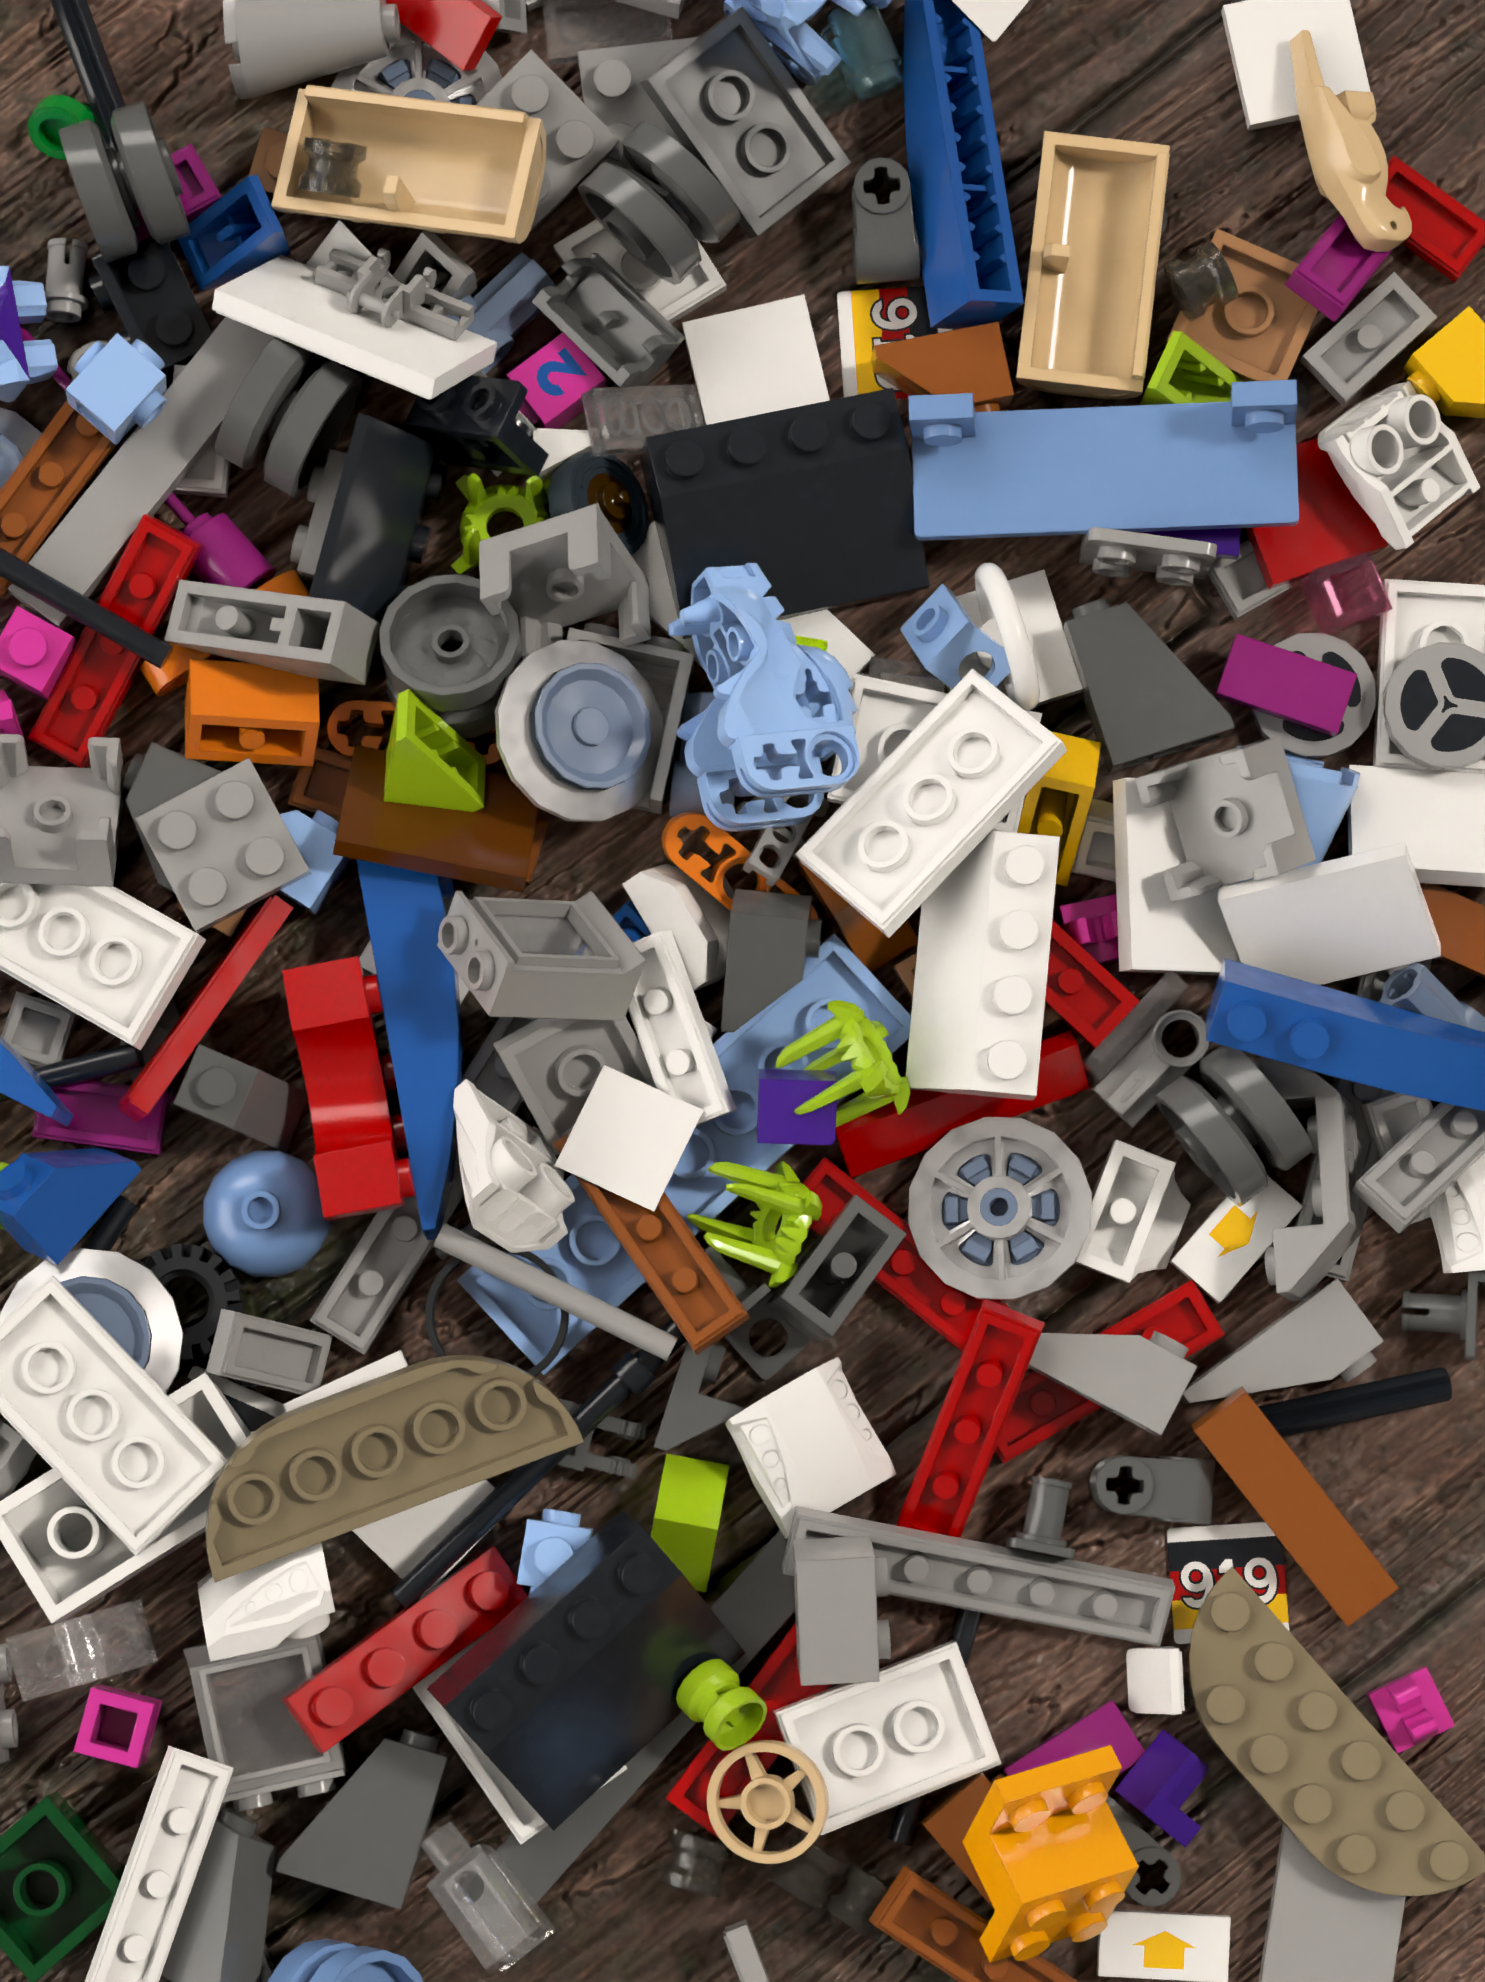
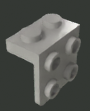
[1079,527,1217,586]

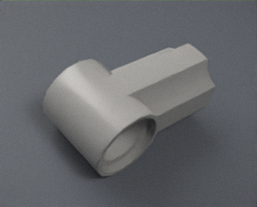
[1092,1009,1209,1128]

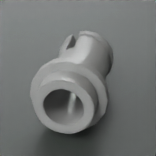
[45,238,89,323]

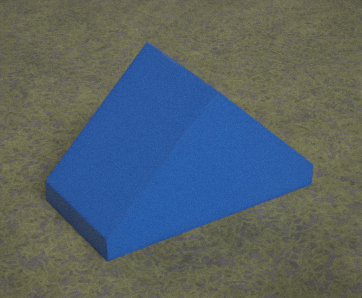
[177,175,291,291]

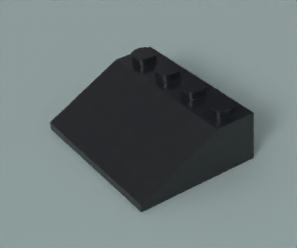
[640,388,930,639]
[427,1511,745,1831]

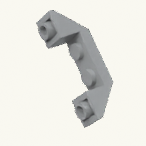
[1254,1057,1363,1301]

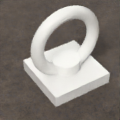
[946,563,1083,711]

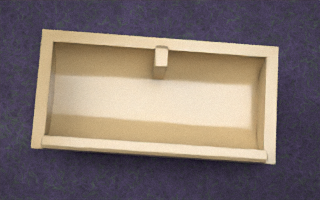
[271,85,547,244]
[1016,131,1170,399]

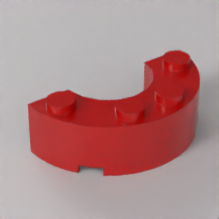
[282,956,416,1221]

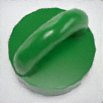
[27,95,96,160]

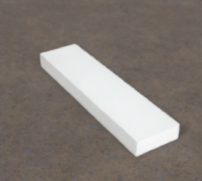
[85,1745,234,1982]

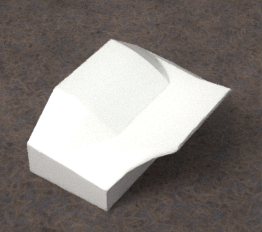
[622,864,735,991]
[1076,1140,1191,1283]

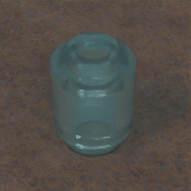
[821,5,903,100]

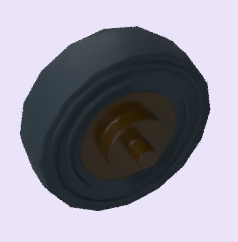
[548,450,649,556]

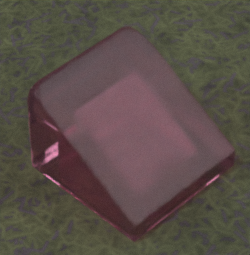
[1301,551,1393,636]

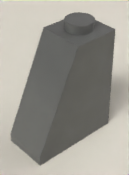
[1063,599,1235,775]
[276,1728,451,1910]
[161,1807,276,1982]

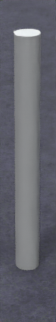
[433,1223,678,1361]

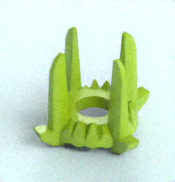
[451,473,551,575]
[776,1000,910,1127]
[687,1161,822,1288]

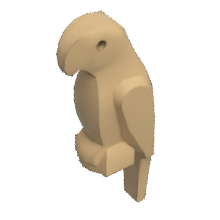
[1290,30,1412,252]

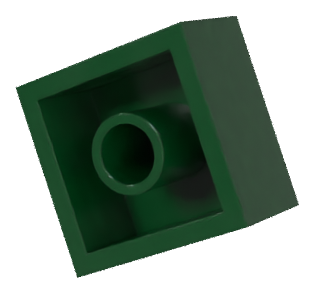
[0,1791,124,1982]

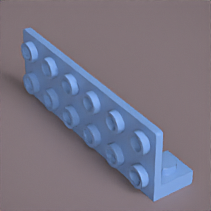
[908,379,1299,541]

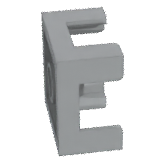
[479,504,651,659]
[0,734,125,887]
[1135,736,1316,902]

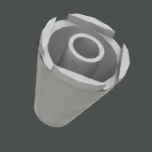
[223,0,401,99]

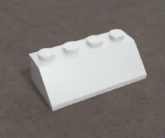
[905,831,1060,1101]
[0,1372,251,1624]

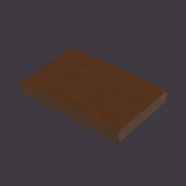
[333,745,538,893]

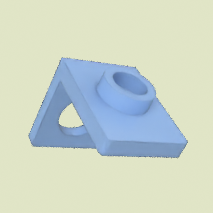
[900,584,1010,689]

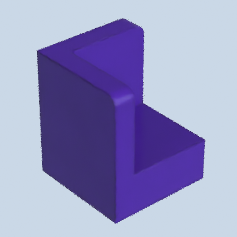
[757,1069,837,1145]
[1115,1730,1209,1848]

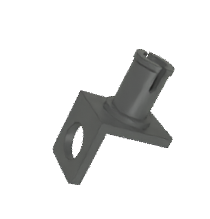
[705,1246,810,1380]
[1402,1272,1485,1361]
[1004,1476,1075,1559]

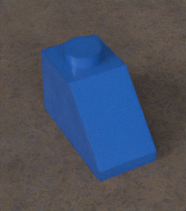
[0,1147,142,1265]

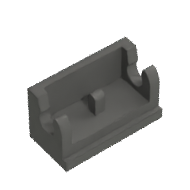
[532,253,685,387]

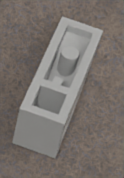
[164,580,380,685]
[1180,1278,1384,1404]
[1028,1331,1197,1436]

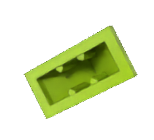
[1140,330,1245,405]
[384,689,486,812]
[651,1453,729,1592]

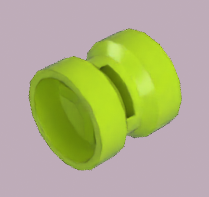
[676,1659,767,1751]

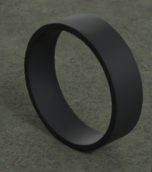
[425,1244,569,1377]

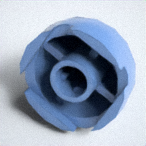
[203,1150,331,1277]

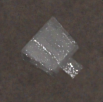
[420,1822,557,1971]

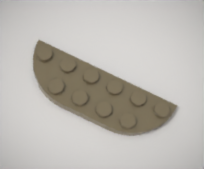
[205,1355,584,1583]
[1188,1567,1485,1896]

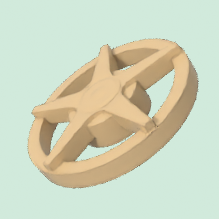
[707,1740,829,1864]

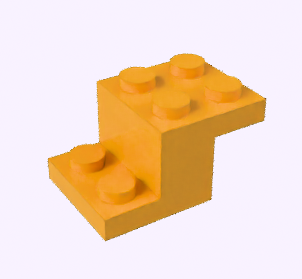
[962,1745,1139,1963]

